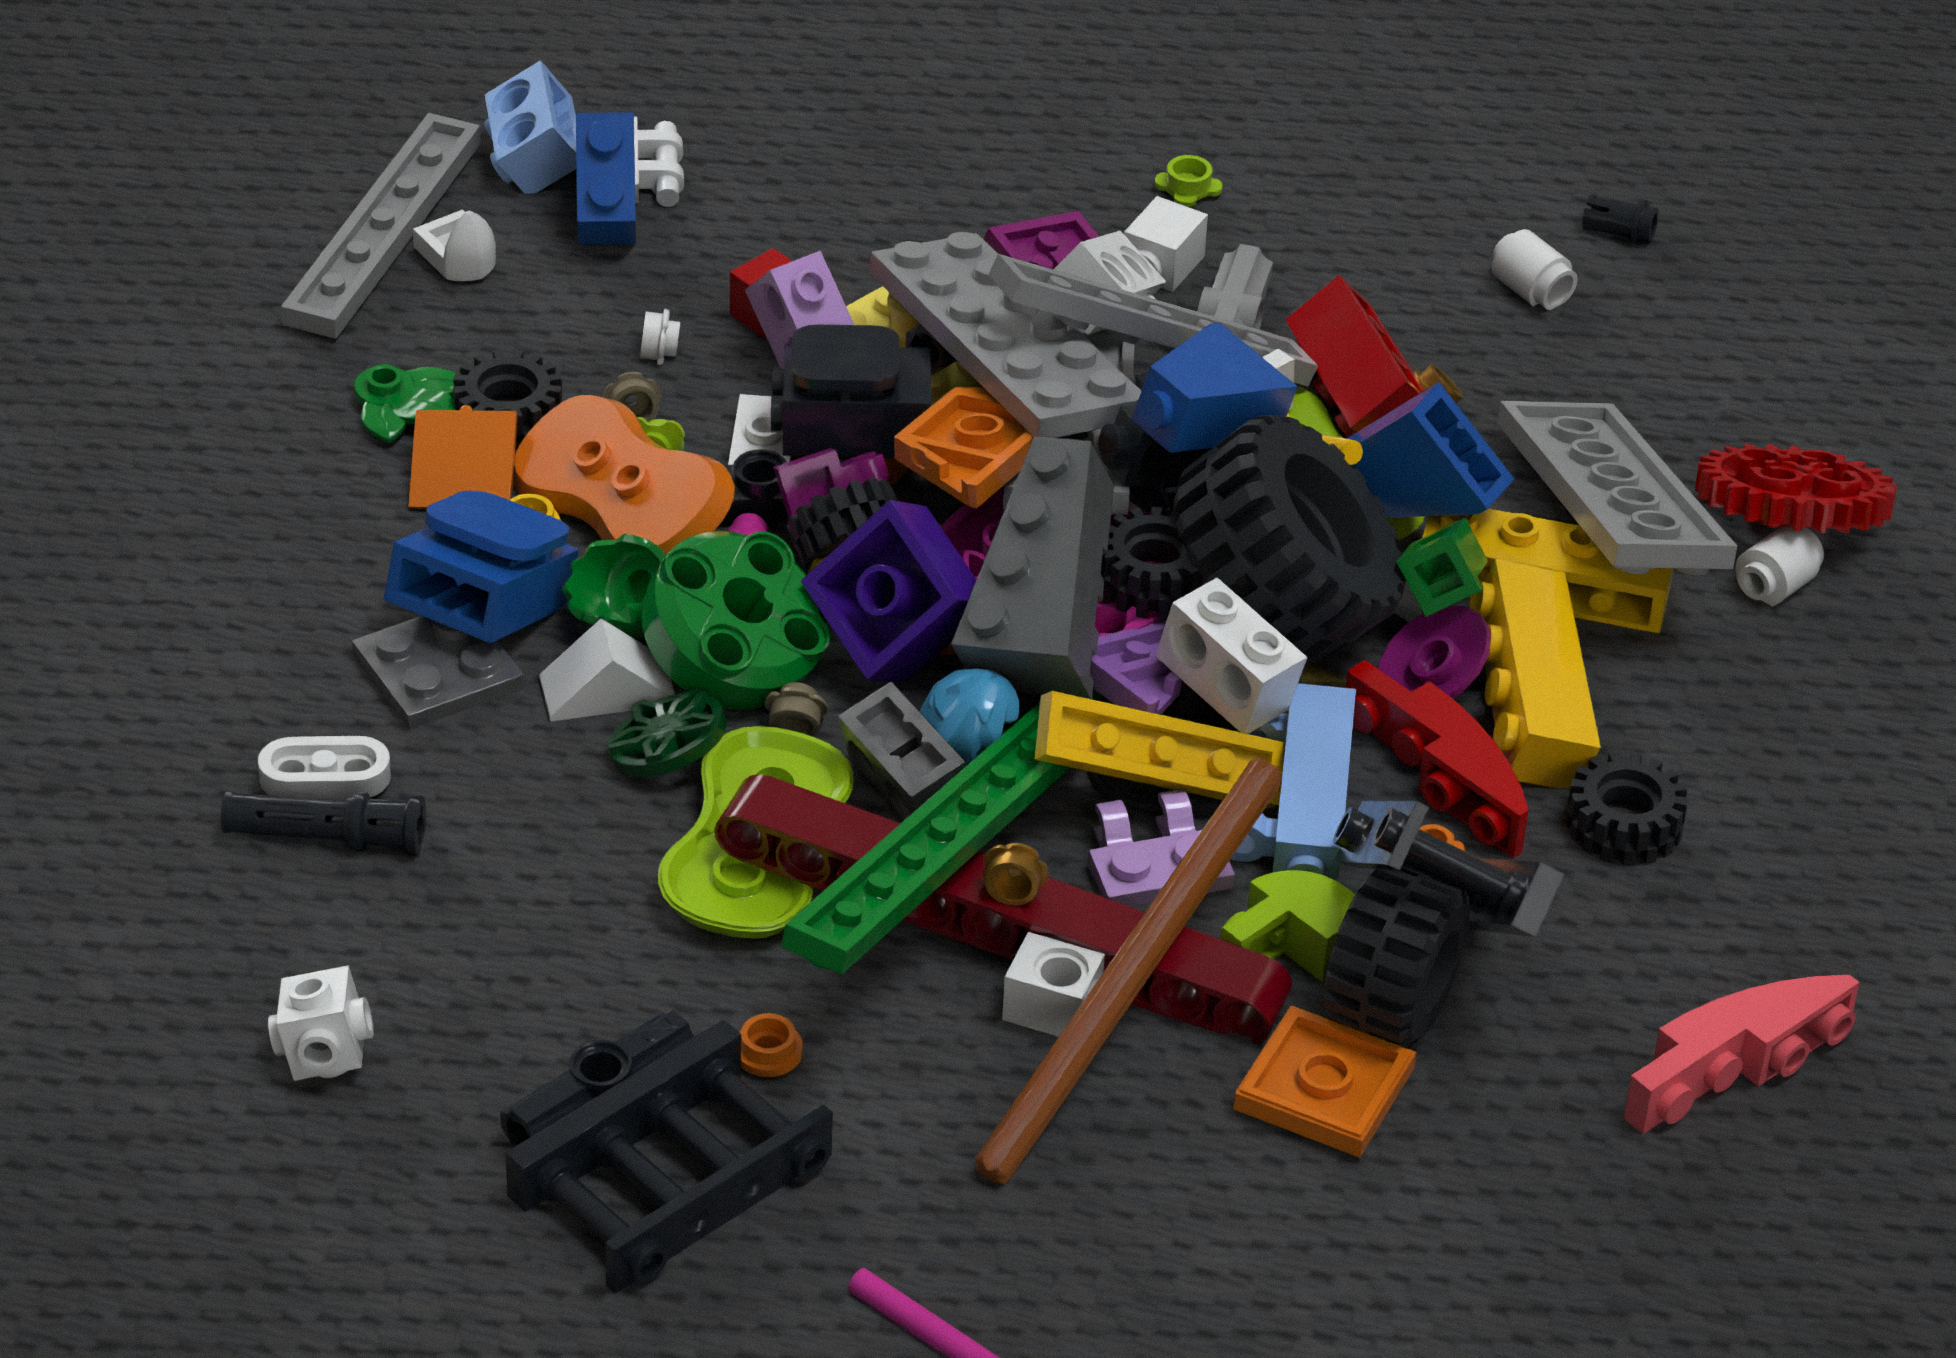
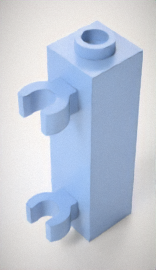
[1231,683,1356,882]

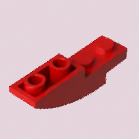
[1345,660,1529,859]

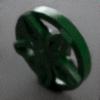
[607,687,727,777]

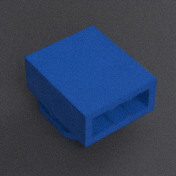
[383,491,579,643]

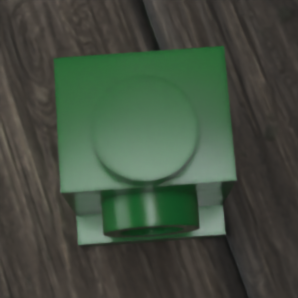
[1396,518,1488,617]

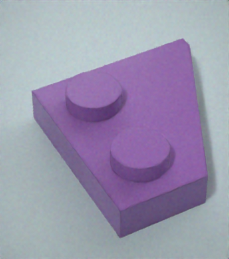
[1090,620,1183,715]

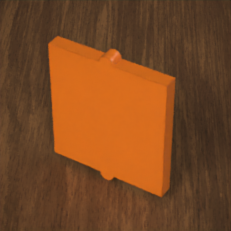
[408,405,518,510]

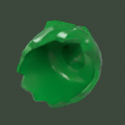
[562,533,667,640]

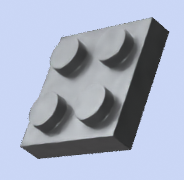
[352,616,524,730]

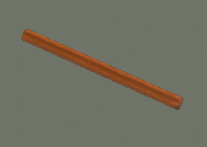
[975,758,1282,1185]

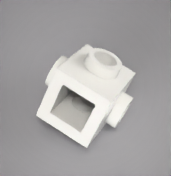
[268,965,374,1081]

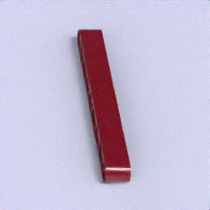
[714,774,1292,1044]

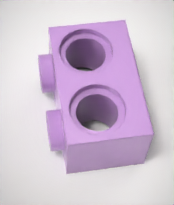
[745,251,854,368]

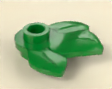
[354,364,456,443]

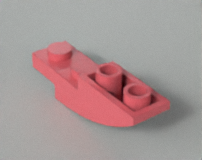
[1624,975,1860,1134]

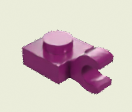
[773,448,889,518]

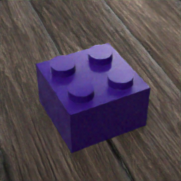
[801,500,977,684]

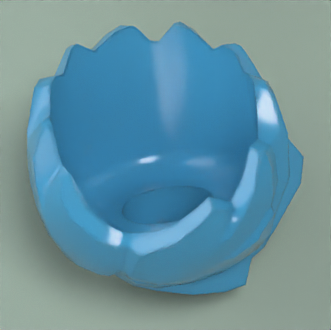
[919,668,1019,766]

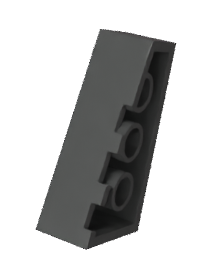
[951,436,1114,699]

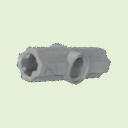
[1197,244,1273,330]

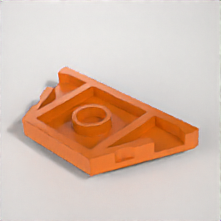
[894,387,1059,508]

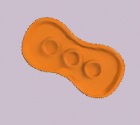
[513,395,735,554]

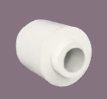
[1492,229,1578,310]
[1735,526,1824,606]

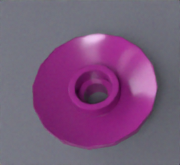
[1378,605,1490,698]

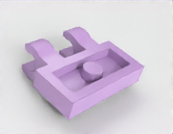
[1088,789,1235,907]

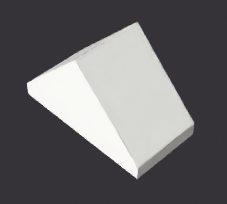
[539,619,675,722]

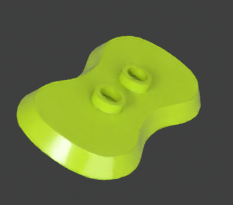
[658,726,854,939]

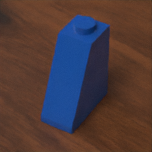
[1131,322,1298,453]
[1347,382,1514,518]

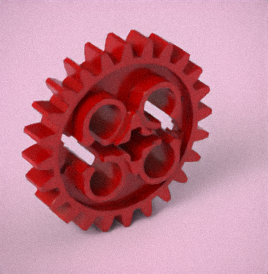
[1695,444,1897,533]

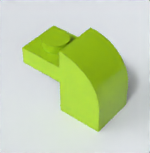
[1220,870,1355,982]

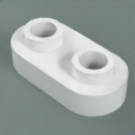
[258,736,391,800]

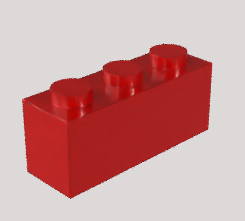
[1285,275,1425,438]

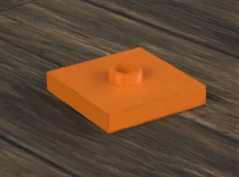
[1233,1005,1417,1158]

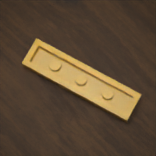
[1035,691,1285,808]

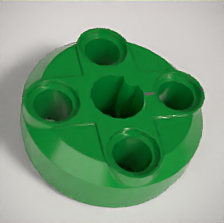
[641,531,831,710]

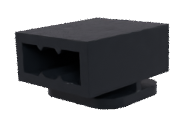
[771,324,932,458]

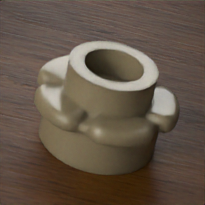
[602,372,661,422]
[765,682,828,737]

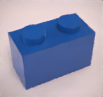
[576,112,636,244]

